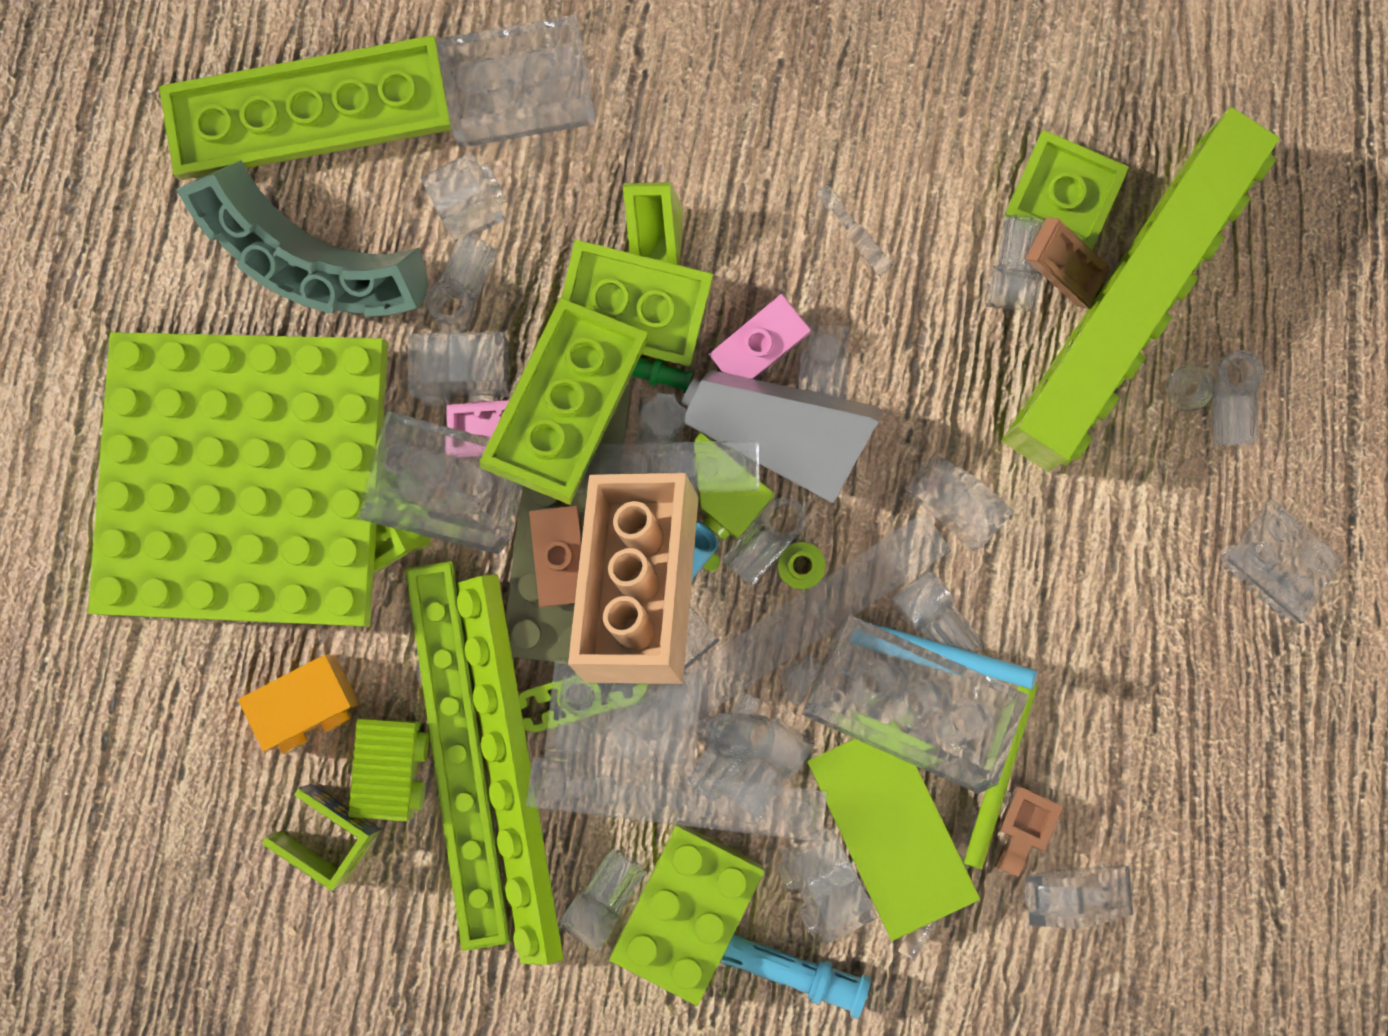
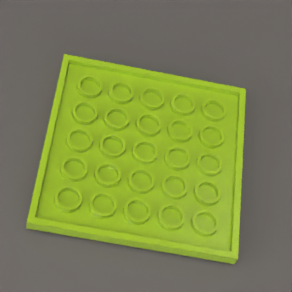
[88,332,388,627]

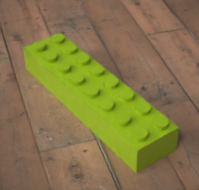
[1001,106,1280,472]

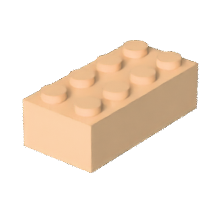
[568,473,699,684]

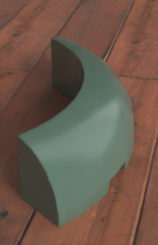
[176,160,428,317]

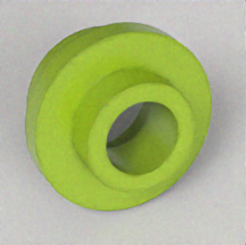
[778,542,826,590]

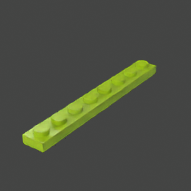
[457,574,564,965]

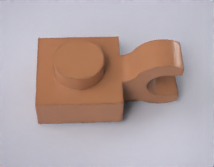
[995,786,1064,877]

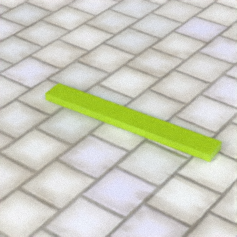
[405,561,512,951]

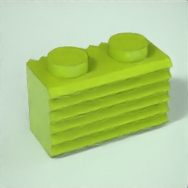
[348,718,429,821]

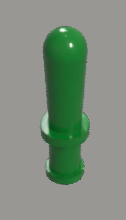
[631,358,694,393]

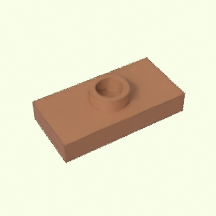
[1025,217,1110,308]
[529,505,582,608]

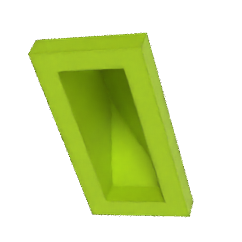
[623,182,683,265]

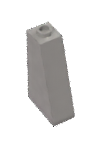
[681,370,884,503]

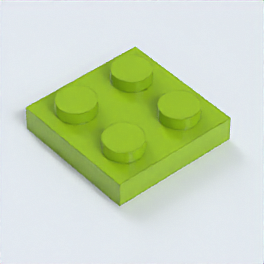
[1003,129,1129,251]

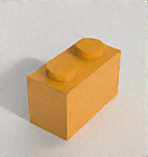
[237,654,360,755]

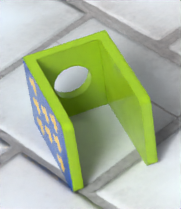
[262,784,381,891]

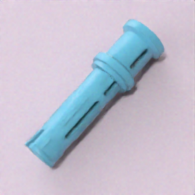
[721,933,871,1019]

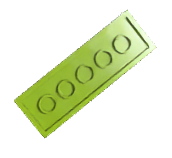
[159,35,453,181]

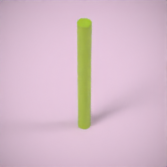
[963,684,1038,870]

